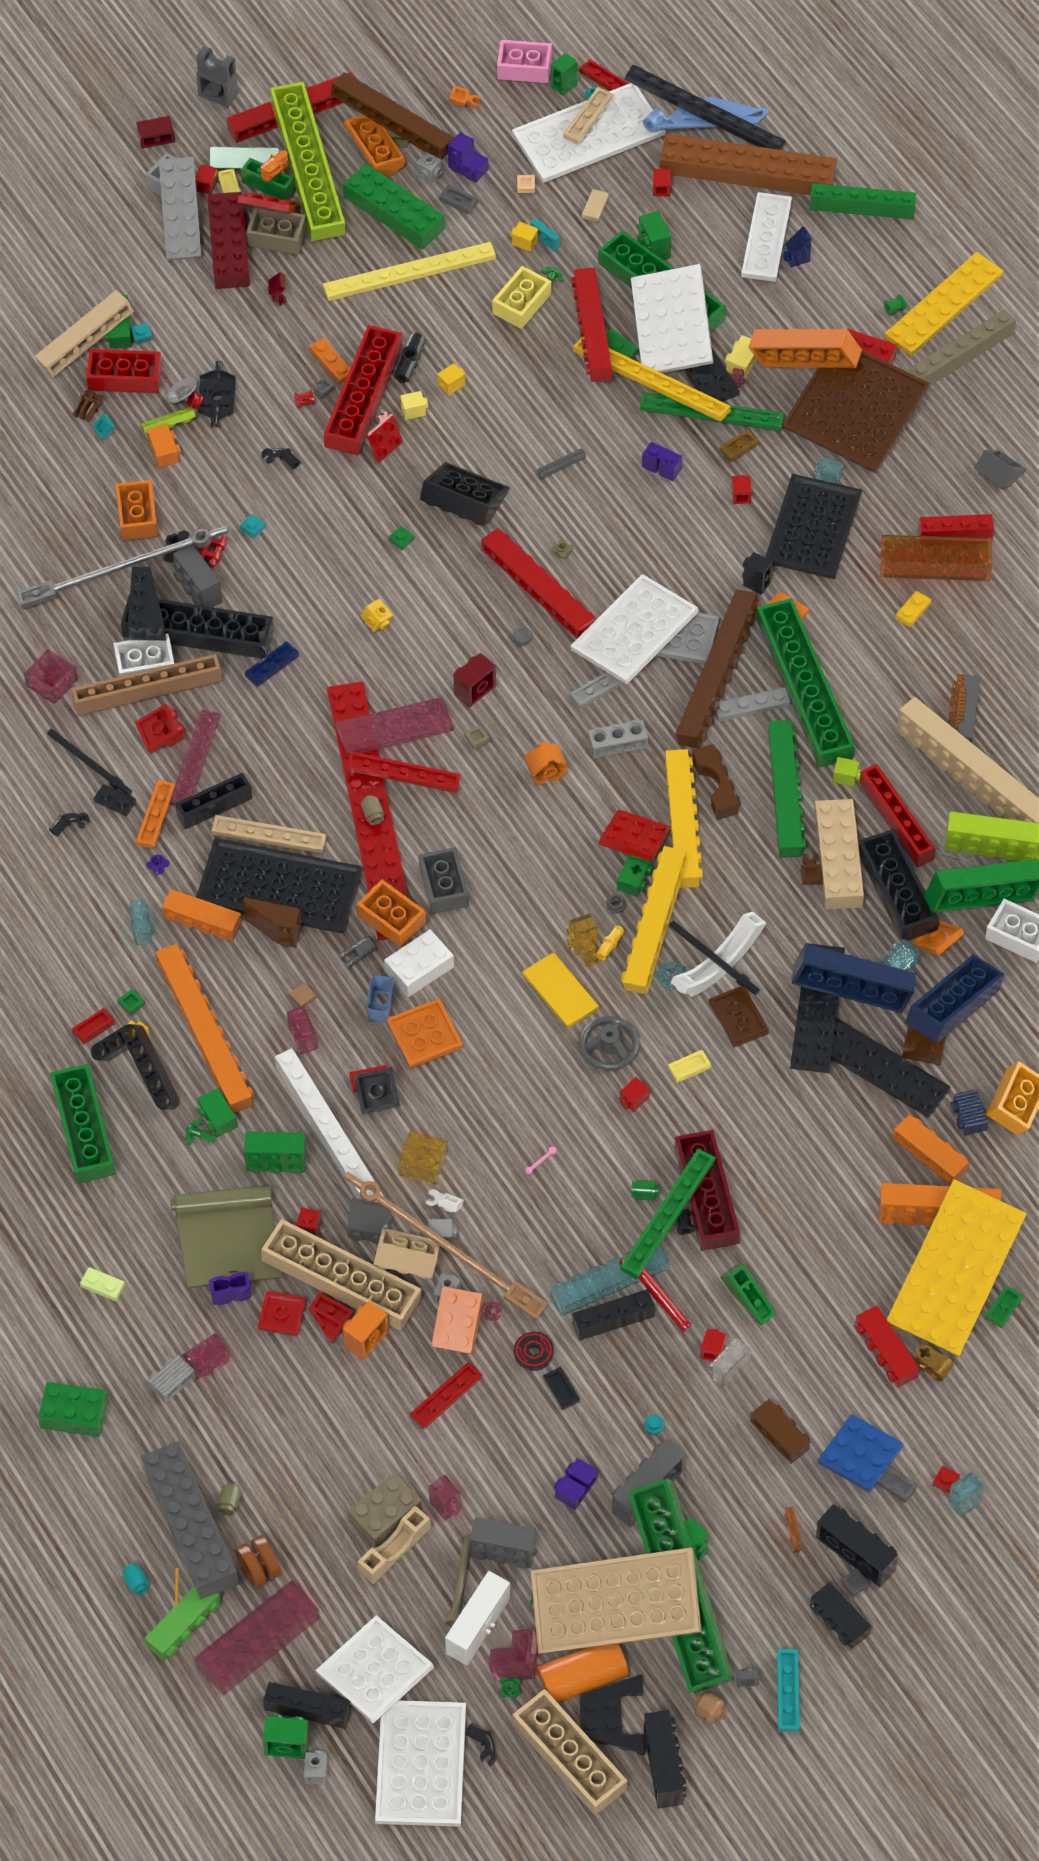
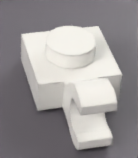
[426,1189,464,1212]

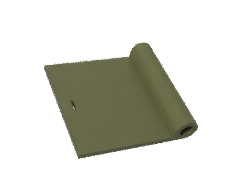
[170,1185,283,1288]

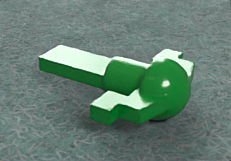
[540,267,564,285]
[185,1119,216,1145]

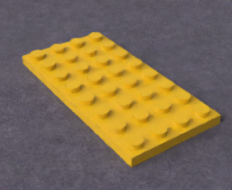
[887,1179,1027,1357]

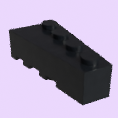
[128,567,166,641]

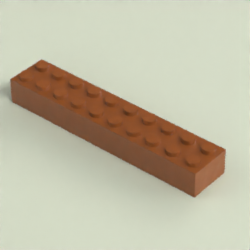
[660,134,837,195]

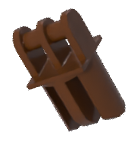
[73,389,103,422]

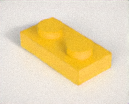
[895,590,932,628]

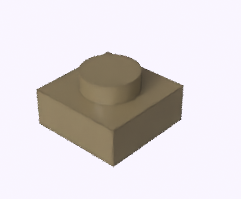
[464,725,490,750]

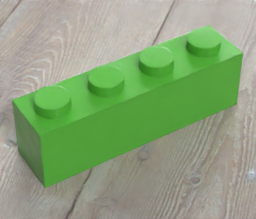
[144,1586,220,1661]

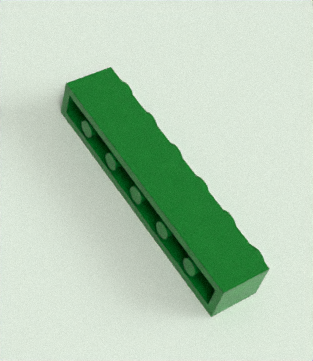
[810,183,916,220]

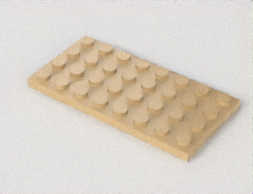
[531,1548,701,1655]

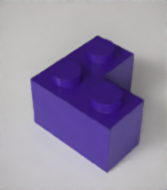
[448,132,489,183]

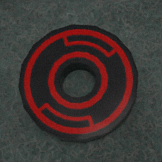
[514,1332,554,1371]

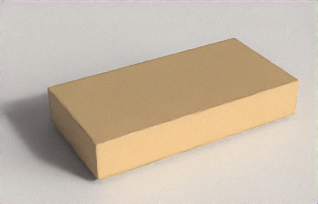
[582,189,609,223]

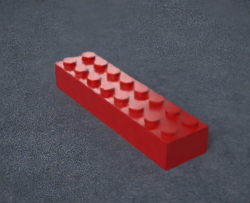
[324,325,402,455]

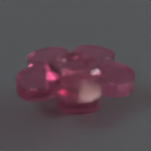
[731,368,745,388]

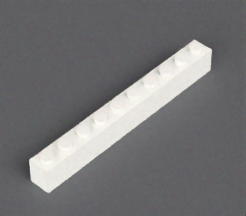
[275,1048,383,1202]

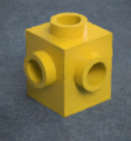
[360,599,393,632]

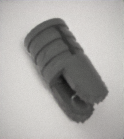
[338,936,376,968]

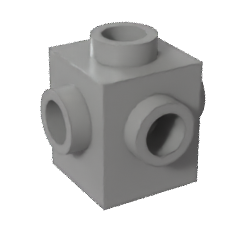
[417,152,442,184]

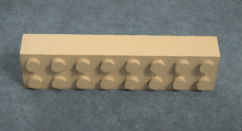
[261,1219,421,1331]

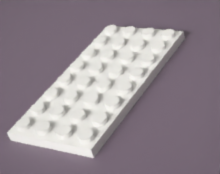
[512,83,666,183]

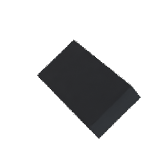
[543,1366,580,1410]

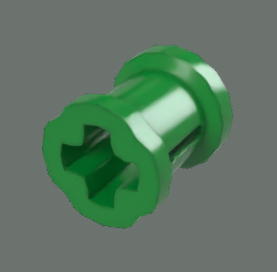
[883,294,907,316]

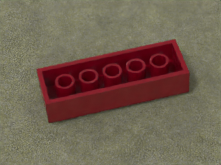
[207,191,250,289]
[674,1130,740,1251]

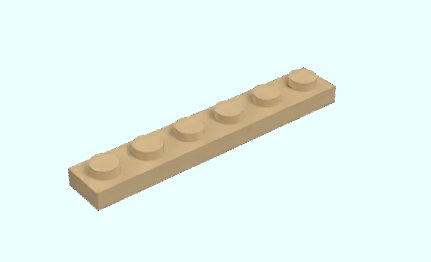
[211,815,327,854]

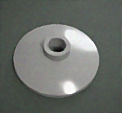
[166,377,197,403]

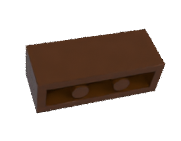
[750,1399,810,1464]

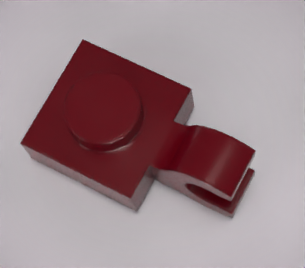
[268,272,286,306]

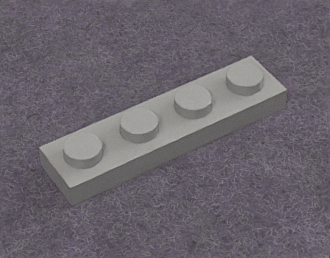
[715,687,790,722]

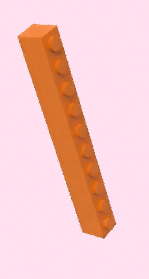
[155,943,254,1113]

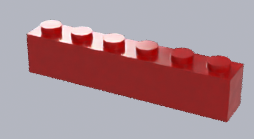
[859,764,935,867]

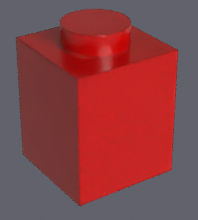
[195,164,218,194]
[653,169,671,197]
[731,475,752,504]
[619,1076,650,1112]
[296,1207,321,1236]
[700,1329,726,1363]

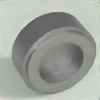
[513,627,532,646]

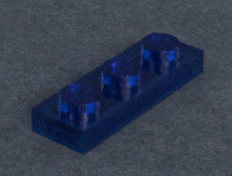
[245,641,299,687]

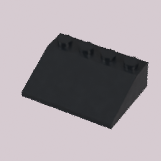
[419,462,510,526]

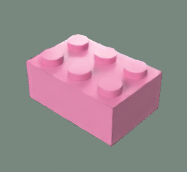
[497,40,552,83]

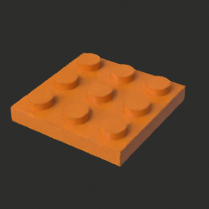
[386,998,463,1069]

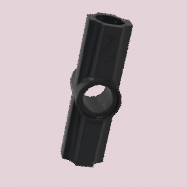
[394,332,426,383]

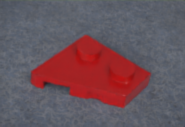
[309,1292,354,1344]

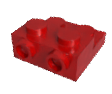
[135,703,186,754]

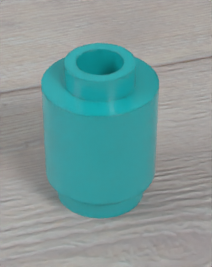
[122,1563,150,1595]

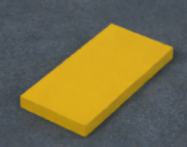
[522,952,599,1029]

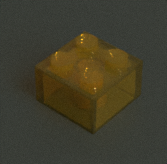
[398,1131,448,1185]

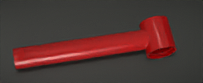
[619,1255,692,1332]

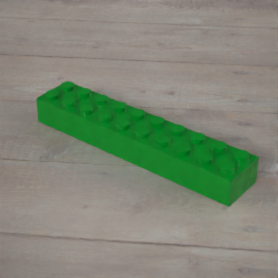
[756,598,855,768]
[628,1478,734,1694]

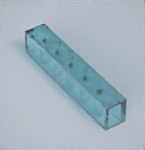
[551,1244,669,1316]

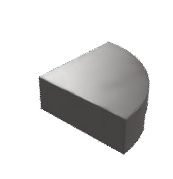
[317,376,335,399]

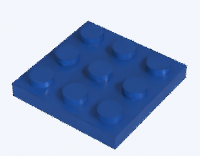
[818,1414,903,1493]

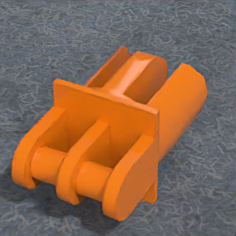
[260,150,288,181]

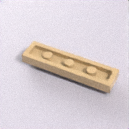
[563,87,612,145]

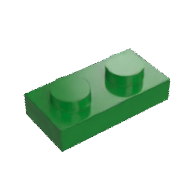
[606,328,640,359]
[985,1285,1023,1328]

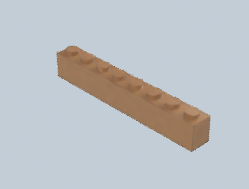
[71,654,222,716]

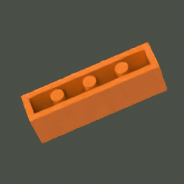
[162,889,242,941]
[893,1114,969,1185]

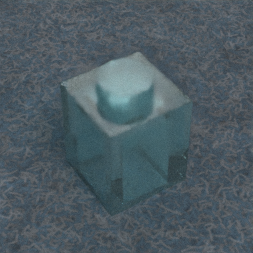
[815,456,844,484]

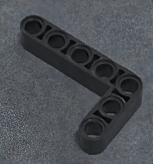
[91,1024,179,1110]

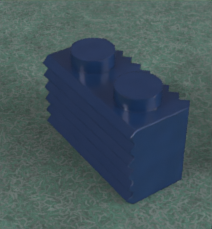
[951,1089,988,1136]

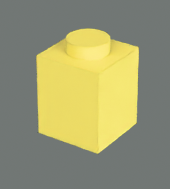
[400,391,428,420]

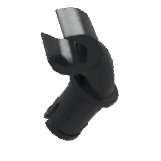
[261,448,301,470]
[49,813,90,837]
[465,1723,496,1767]

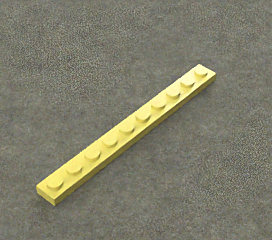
[323,242,496,301]

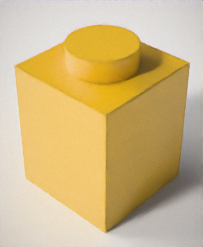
[510,222,538,252]
[437,363,466,396]

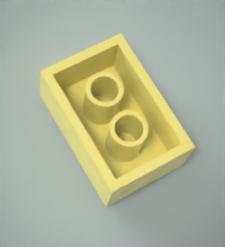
[492,266,551,329]

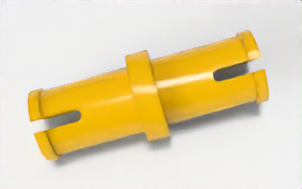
[595,925,625,961]

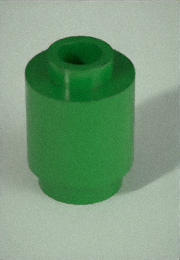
[631,1180,660,1201]

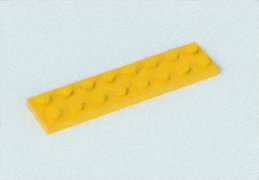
[884,252,1004,356]

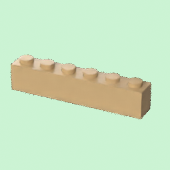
[35,290,134,378]

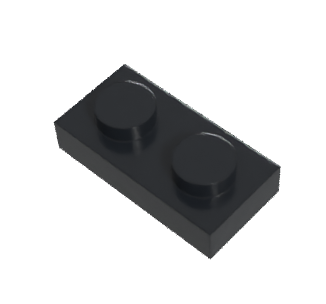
[94,784,136,817]

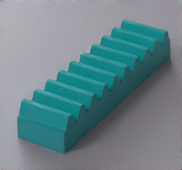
[777,1649,800,1732]

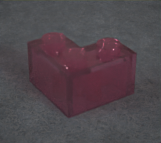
[489,1629,538,1681]

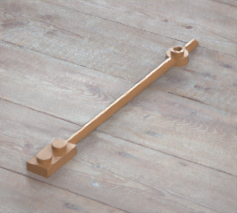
[343,1172,548,1321]

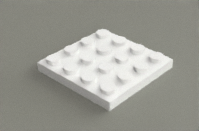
[315,1615,434,1723]

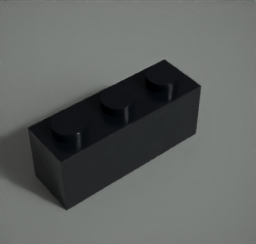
[810,1582,872,1649]

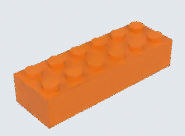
[748,328,862,368]
[879,1183,1001,1227]

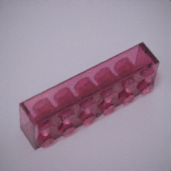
[195,1580,320,1696]

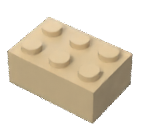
[374,1228,440,1279]

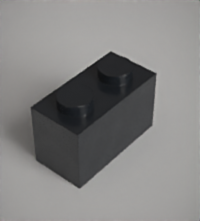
[742,552,773,595]

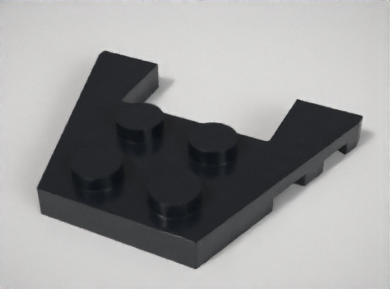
[580,1675,645,1756]

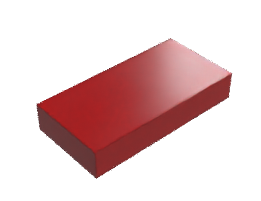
[72,1008,115,1045]

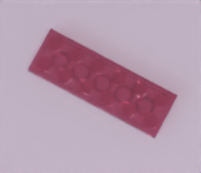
[336,697,454,756]

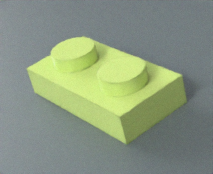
[80,1267,125,1301]

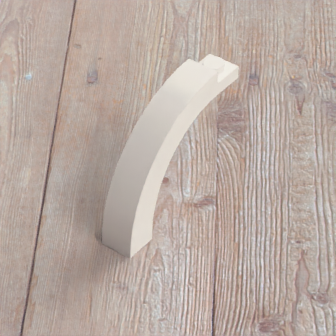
[670,912,766,997]

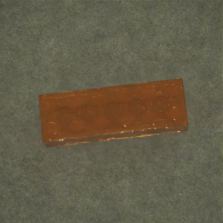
[880,535,992,581]

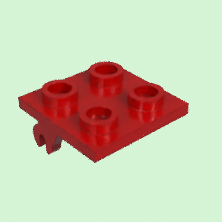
[366,411,403,463]

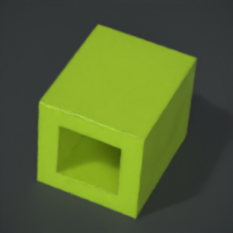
[833,757,862,787]

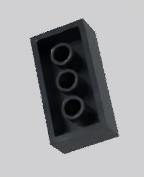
[816,1504,898,1588]
[643,1710,687,1809]

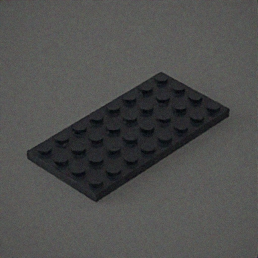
[196,838,362,934]

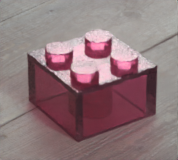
[24,649,78,704]

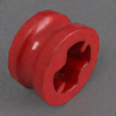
[187,391,203,409]

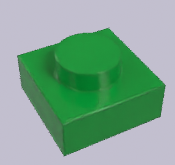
[389,526,414,550]
[117,989,145,1016]

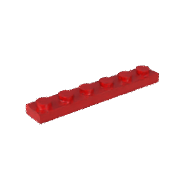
[346,751,461,793]

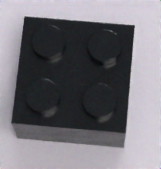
[354,1067,400,1115]

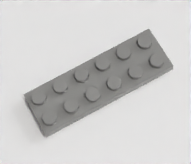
[159,157,202,261]

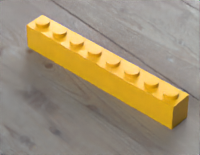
[665,749,703,888]
[621,846,688,995]

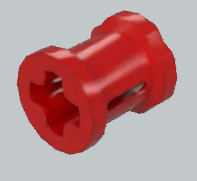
[294,389,315,409]

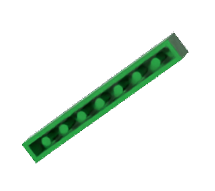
[768,720,806,858]

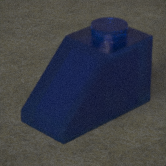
[782,226,812,267]

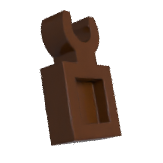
[801,853,822,885]

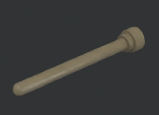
[445,1534,470,1628]

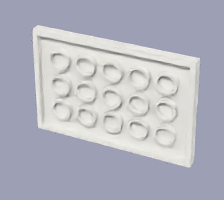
[631,264,713,373]
[571,574,699,684]
[375,1701,466,1827]

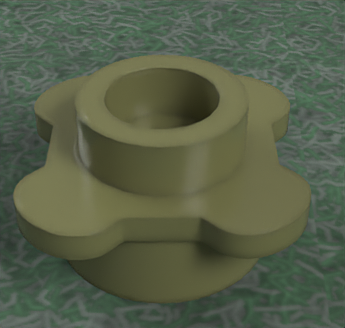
[552,539,574,558]

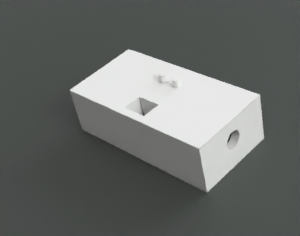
[445,1571,510,1666]

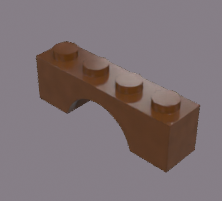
[692,744,741,820]

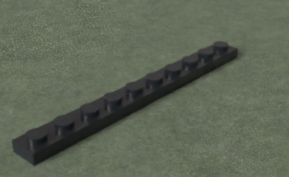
[624,64,786,150]

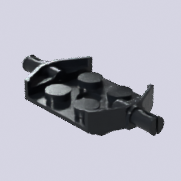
[197,361,236,428]

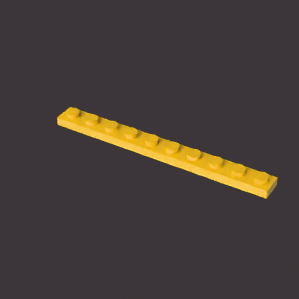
[573,337,731,422]

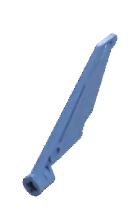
[643,96,769,132]

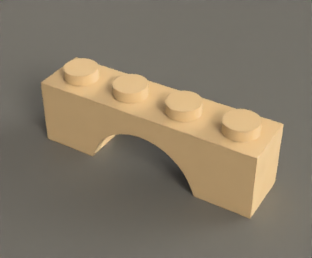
[358,1506,431,1584]

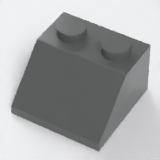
[974,450,1027,489]
[347,1198,392,1244]

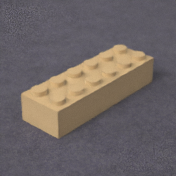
[814,799,864,910]
[512,1689,628,1816]

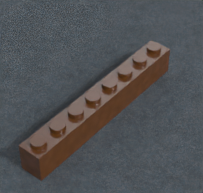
[331,72,454,160]

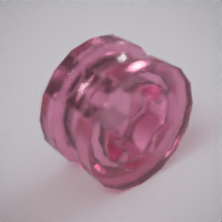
[484,1301,502,1322]

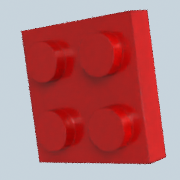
[258,1291,306,1337]

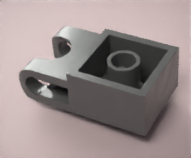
[196,46,238,108]

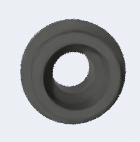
[606,895,625,913]

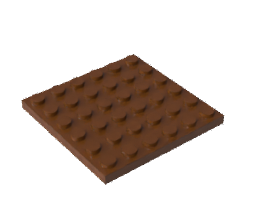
[782,350,930,474]

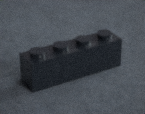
[175,772,252,829]
[572,1289,655,1341]
[263,1682,351,1729]

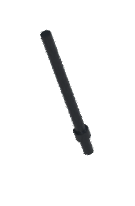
[47,729,132,796]
[669,921,760,995]

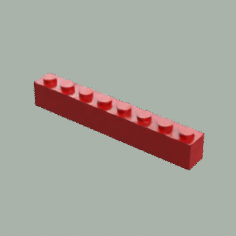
[227,71,355,143]
[571,267,612,382]
[481,528,595,639]

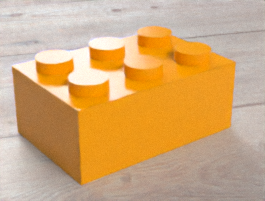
[986,1061,1039,1135]

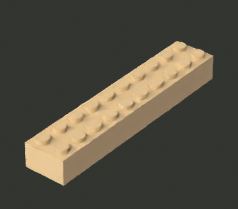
[897,697,1039,823]

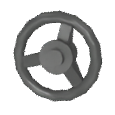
[578,1016,640,1071]

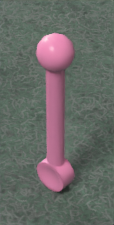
[525,1147,557,1175]

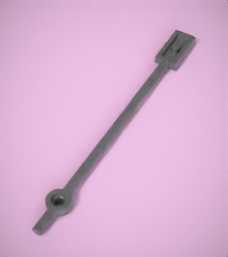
[17,526,229,609]

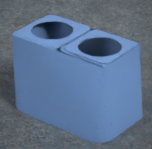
[366,975,394,1023]

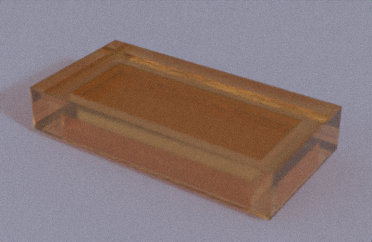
[784,1507,802,1553]

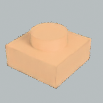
[517,175,535,193]

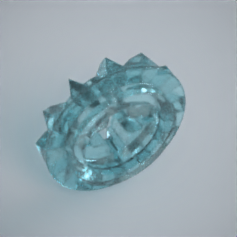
[657,961,687,989]

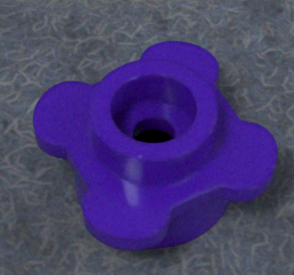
[146,854,169,875]

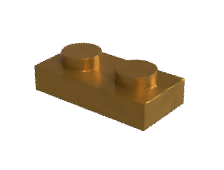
[719,429,759,462]

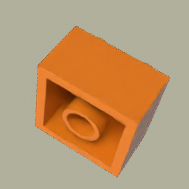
[343,1301,389,1360]

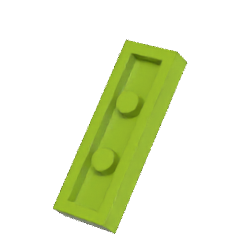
[140,407,196,434]

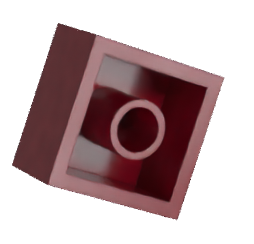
[453,653,496,708]

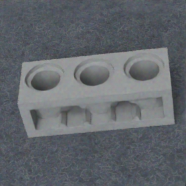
[588,720,648,759]

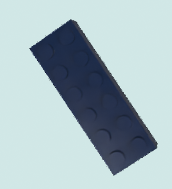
[791,943,916,1013]
[905,954,1005,1043]

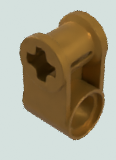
[914,1344,954,1382]

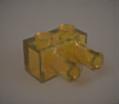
[567,913,597,967]

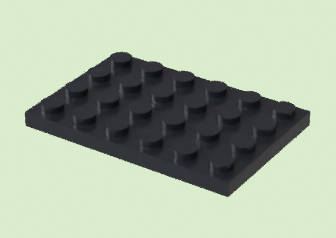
[765,474,862,579]

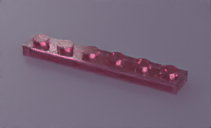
[170,710,220,806]

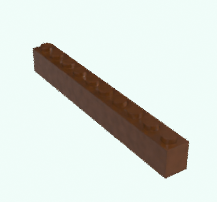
[675,589,761,748]

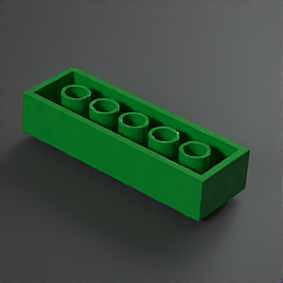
[343,164,445,250]
[924,859,1039,913]
[50,1064,116,1184]

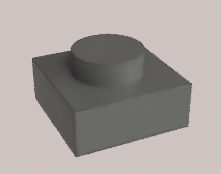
[736,1668,759,1687]

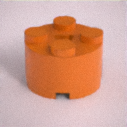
[524,742,568,784]

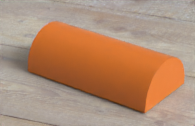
[344,115,405,177]
[535,1644,629,1703]

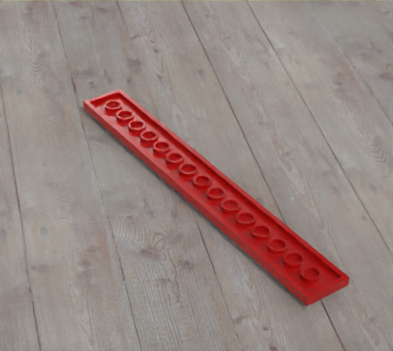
[327,681,415,941]

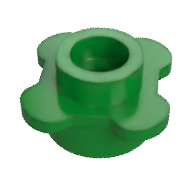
[500,1677,521,1697]

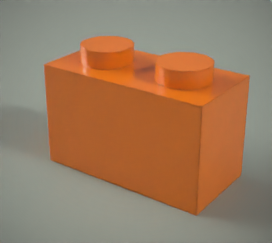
[147,424,181,468]

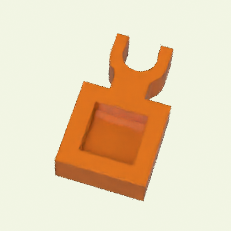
[448,85,481,109]

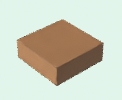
[289,983,316,1009]

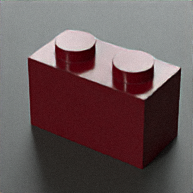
[136,116,175,149]

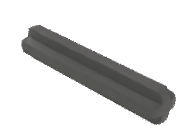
[537,449,586,479]

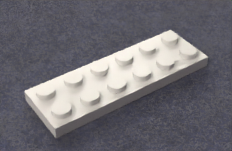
[741,192,792,282]

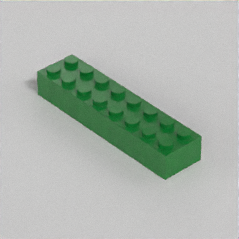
[598,230,726,332]

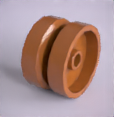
[235,1535,282,1589]

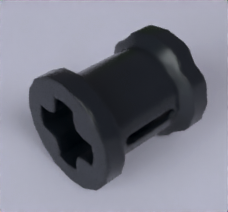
[677,1209,694,1235]

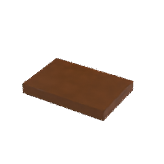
[709,986,769,1048]

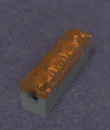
[948,674,980,743]

